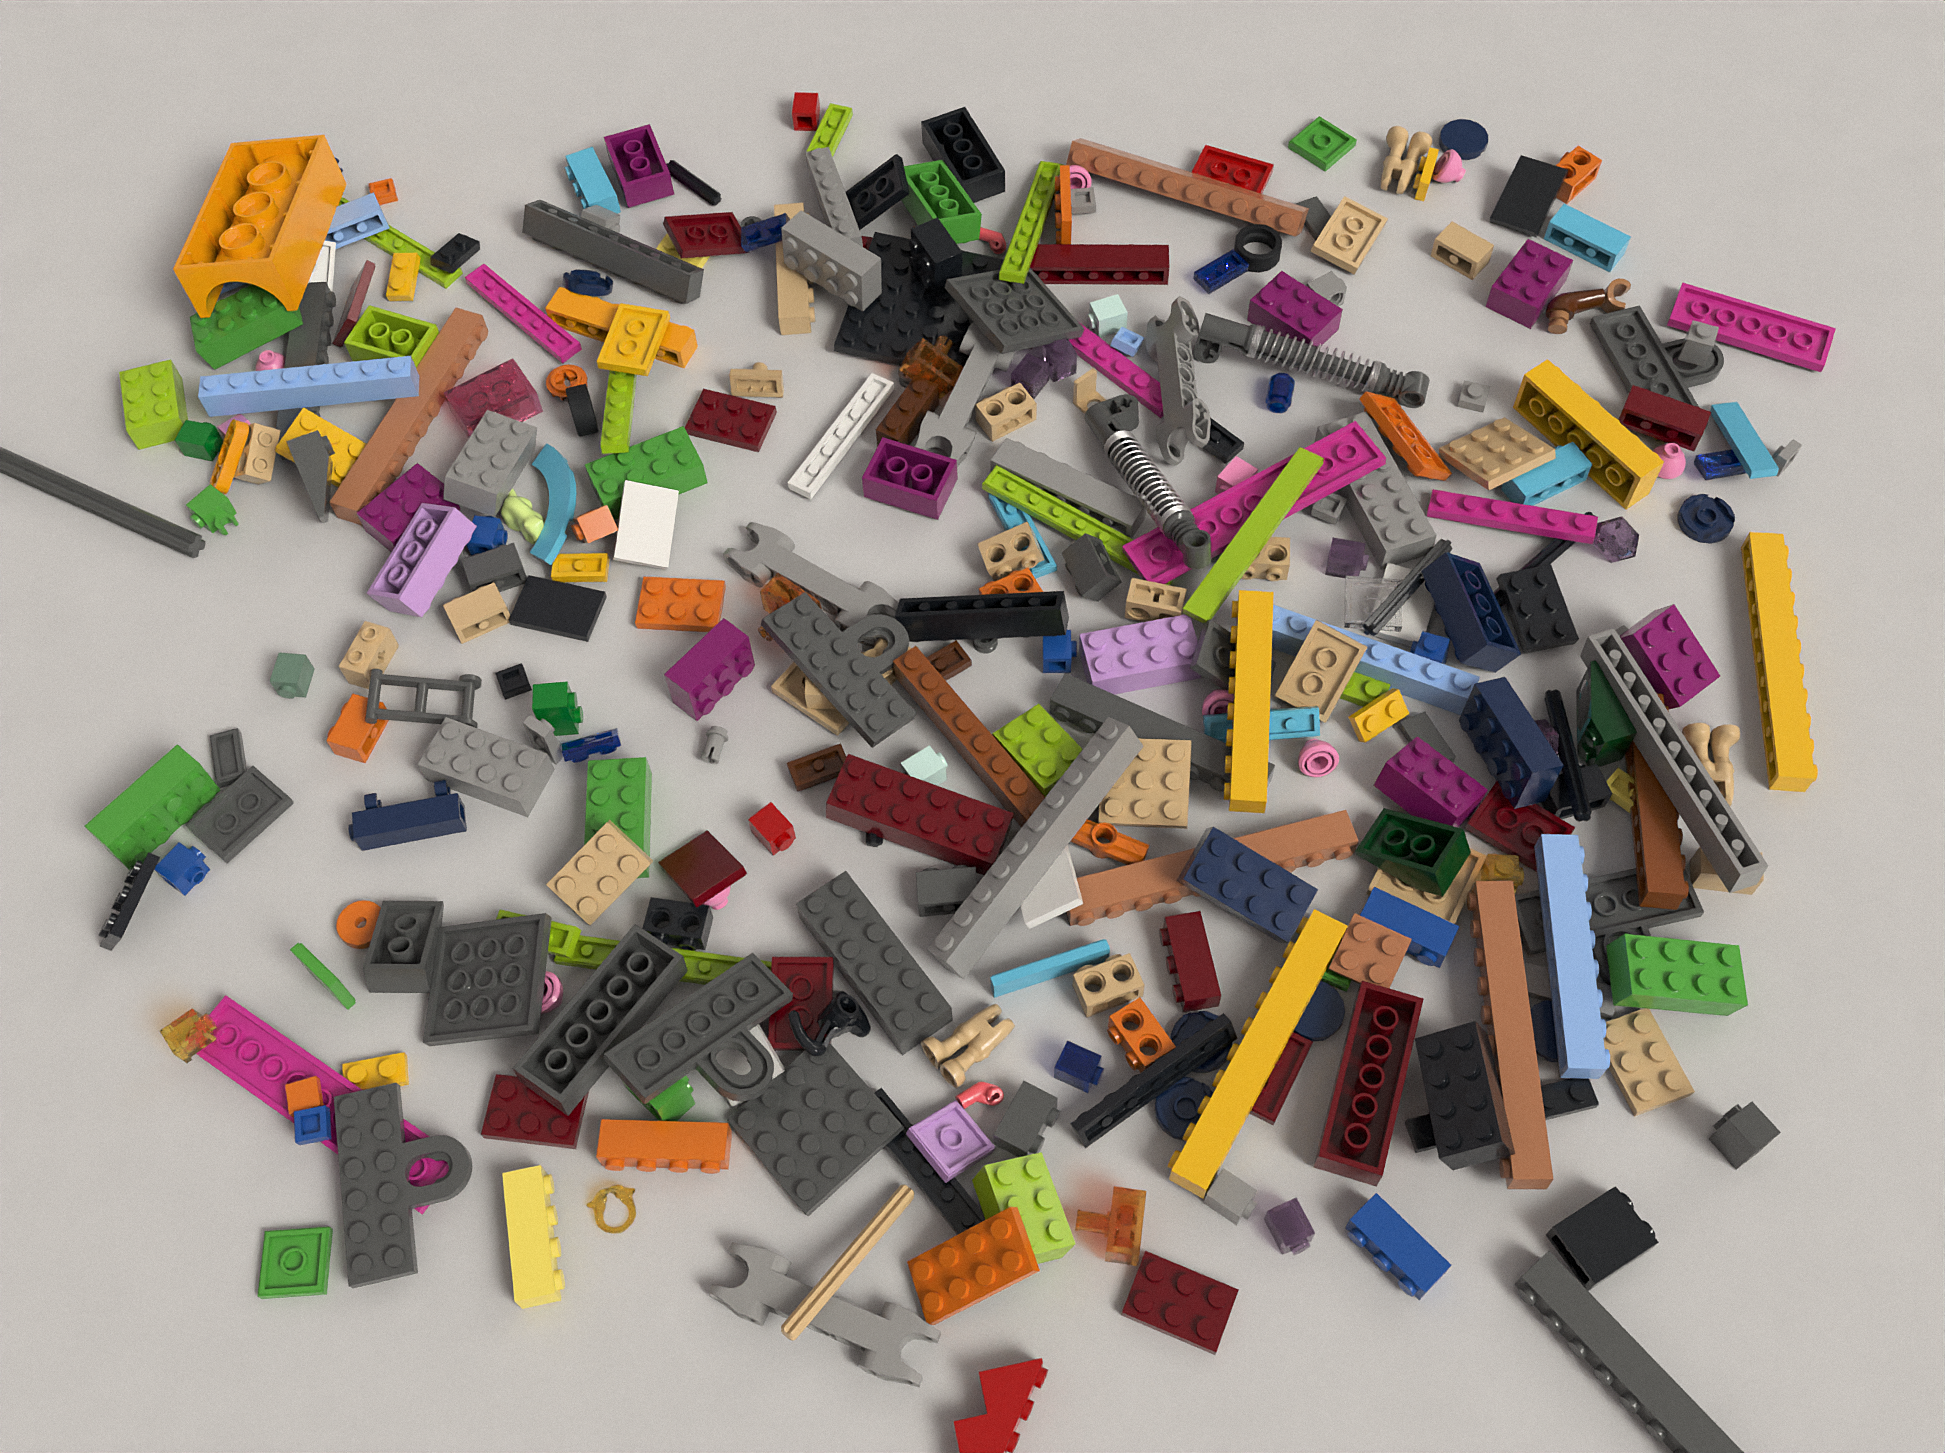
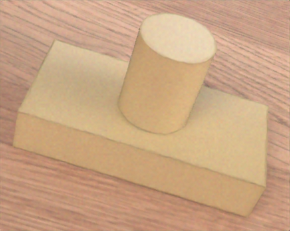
[729,362,784,398]

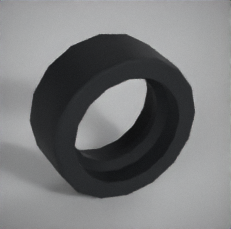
[1233,224,1282,272]
[566,384,599,437]

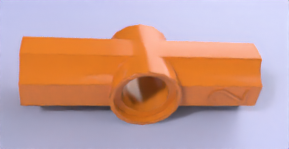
[1070,819,1150,865]

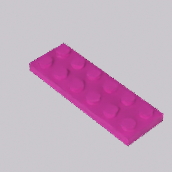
[1667,282,1836,372]

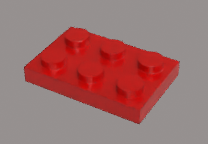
[1192,145,1274,194]

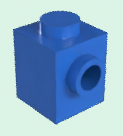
[466,515,508,556]
[1043,630,1077,673]
[1410,631,1450,664]
[154,842,210,896]

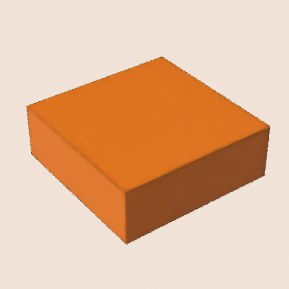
[369,178,398,205]
[285,1076,324,1117]

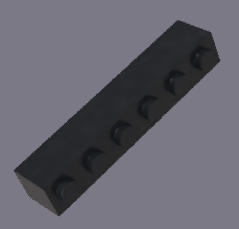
[895,591,1069,642]

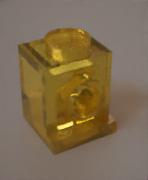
[160,1008,217,1063]

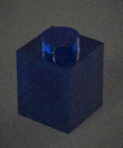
[1054,1040,1105,1093]

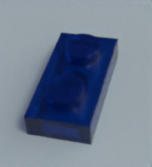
[741,213,790,252]
[1193,249,1249,294]
[1694,449,1746,480]
[562,728,621,763]

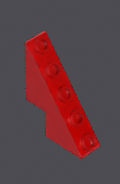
[954,1358,1048,1453]

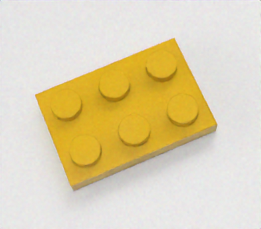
[596,303,671,376]
[275,407,367,488]

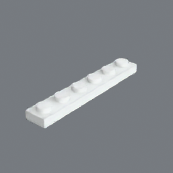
[788,373,894,499]

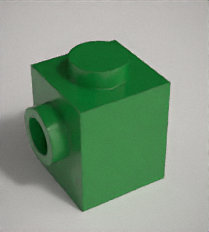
[175,420,223,462]

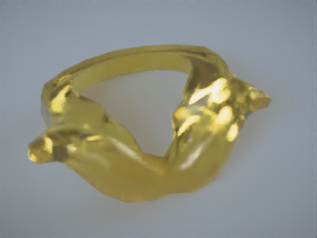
[587,1185,636,1234]

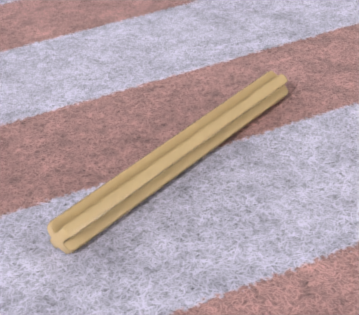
[781,1184,914,1341]

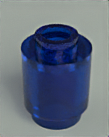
[1265,373,1295,413]

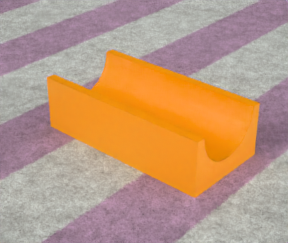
[173,135,347,318]

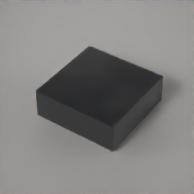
[495,663,532,700]

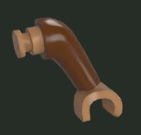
[1545,278,1631,334]

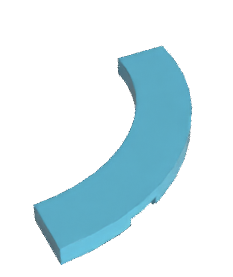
[530,443,577,565]

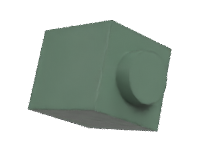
[270,653,315,699]

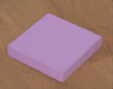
[906,1100,996,1183]

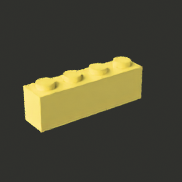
[502,1165,565,1309]

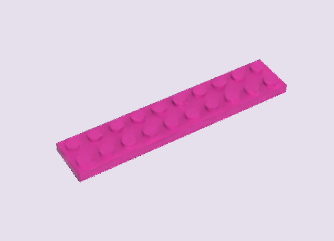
[1122,421,1386,584]
[184,995,449,1215]

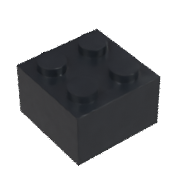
[909,218,962,297]

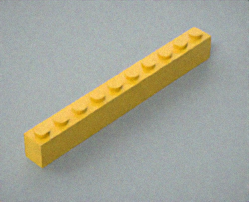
[1741,532,1818,792]
[1167,909,1348,1199]

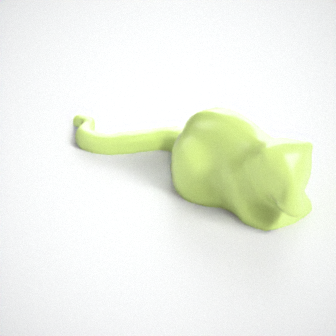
[501,488,545,544]

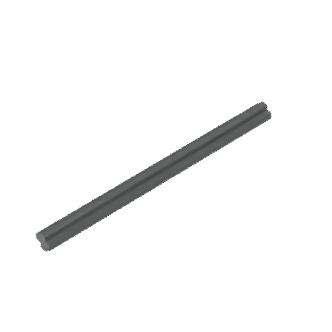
[0,447,205,558]

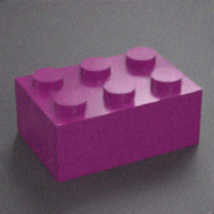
[604,124,675,208]
[1485,239,1573,329]
[1247,271,1343,346]
[862,437,958,520]
[357,463,461,552]
[1619,604,1721,709]
[664,618,755,721]
[1373,736,1488,827]

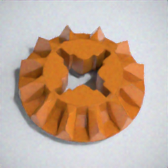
[546,364,588,400]

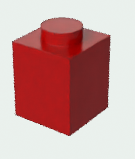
[792,92,820,131]
[748,802,796,856]

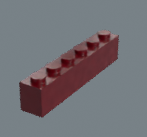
[1030,244,1170,285]

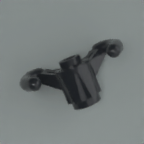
[788,991,871,1056]

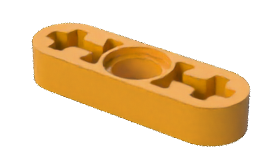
[209,419,249,495]

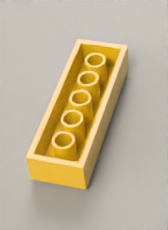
[1513,359,1664,510]

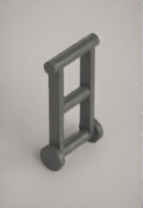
[365,669,482,728]

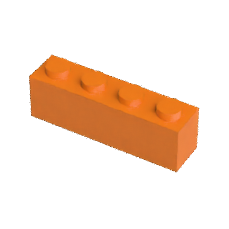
[596,1119,732,1174]

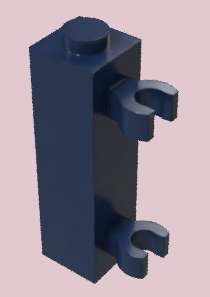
[348,780,467,851]

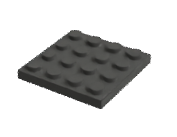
[944,268,1084,354]
[423,913,552,1046]
[727,1037,904,1216]

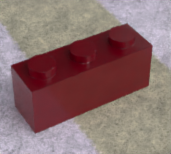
[1618,385,1711,452]
[1159,911,1222,1013]

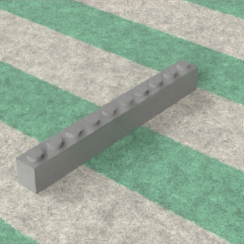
[1580,628,1768,893]
[927,717,1143,979]

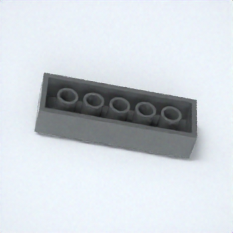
[796,871,953,1056]
[512,924,688,1116]

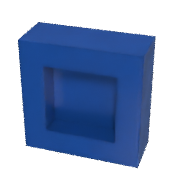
[294,1105,331,1145]

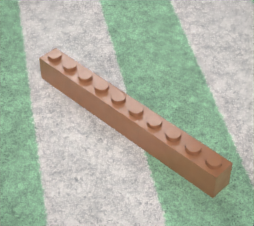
[1066,138,1309,237]
[329,307,489,526]
[1066,810,1359,926]
[1467,881,1553,1189]

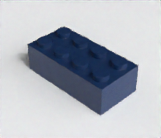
[1421,552,1521,673]
[1459,677,1564,809]
[1177,827,1318,943]

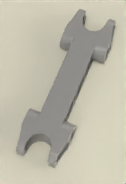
[1146,296,1211,466]
[915,322,1016,467]
[723,522,899,647]
[708,1242,941,1387]

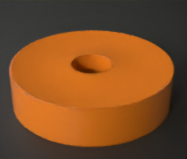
[336,900,381,949]

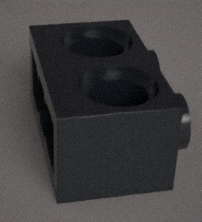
[642,897,713,951]

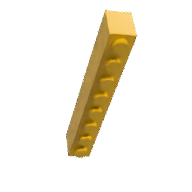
[1223,590,1274,813]

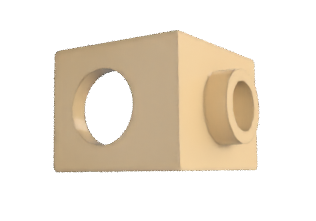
[1073,368,1106,414]

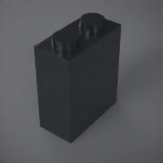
[1546,1186,1659,1291]

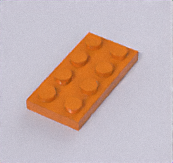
[1359,391,1452,481]
[907,1207,1040,1325]

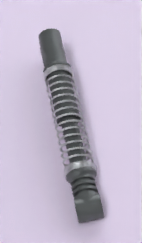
[1193,313,1430,408]
[1085,394,1211,569]

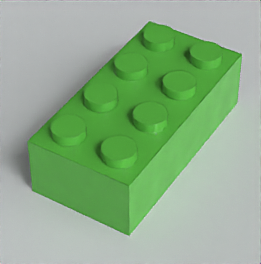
[901,160,982,244]
[190,284,303,370]
[584,426,708,520]
[84,744,221,870]
[584,757,652,878]
[1606,934,1748,1016]

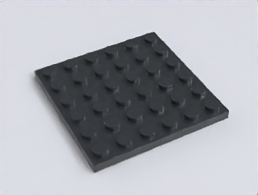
[834,232,1004,378]

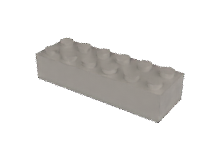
[1314,412,1437,570]

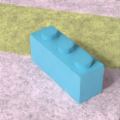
[564,147,621,214]
[1544,204,1631,272]
[1501,442,1592,506]

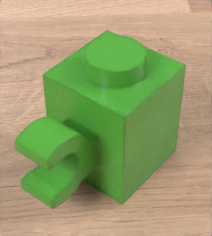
[186,484,239,535]

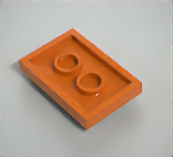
[1054,165,1072,244]
[635,577,726,632]

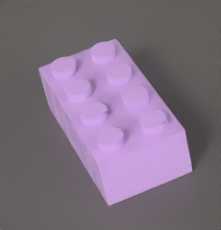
[366,503,477,617]
[1079,615,1201,695]

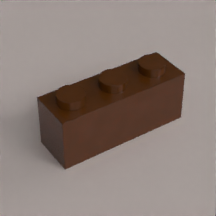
[876,375,939,447]

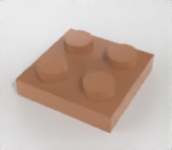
[1329,913,1412,989]

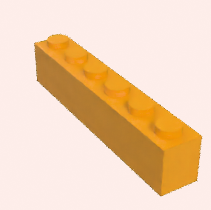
[545,287,698,368]

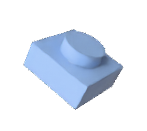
[1110,327,1144,357]

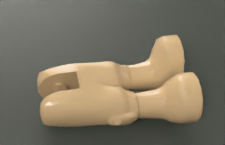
[1381,126,1432,194]
[1682,723,1740,806]
[921,1004,1015,1088]

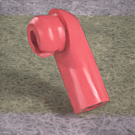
[979,227,1006,254]
[955,1082,1004,1109]

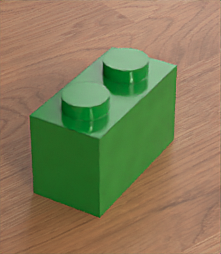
[532,681,583,736]

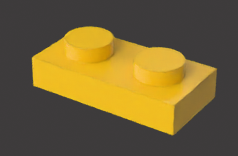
[1413,147,1439,201]
[386,253,421,301]
[551,553,610,582]
[1348,688,1409,743]
[342,1052,409,1090]

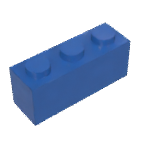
[1360,887,1460,968]
[1345,1193,1452,1300]

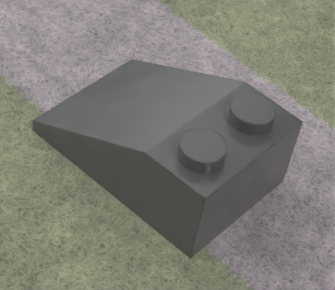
[286,430,335,523]
[363,901,444,993]

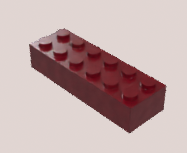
[826,754,1014,875]
[1313,981,1424,1187]

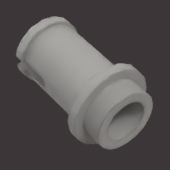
[701,726,729,764]

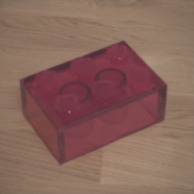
[443,358,543,438]

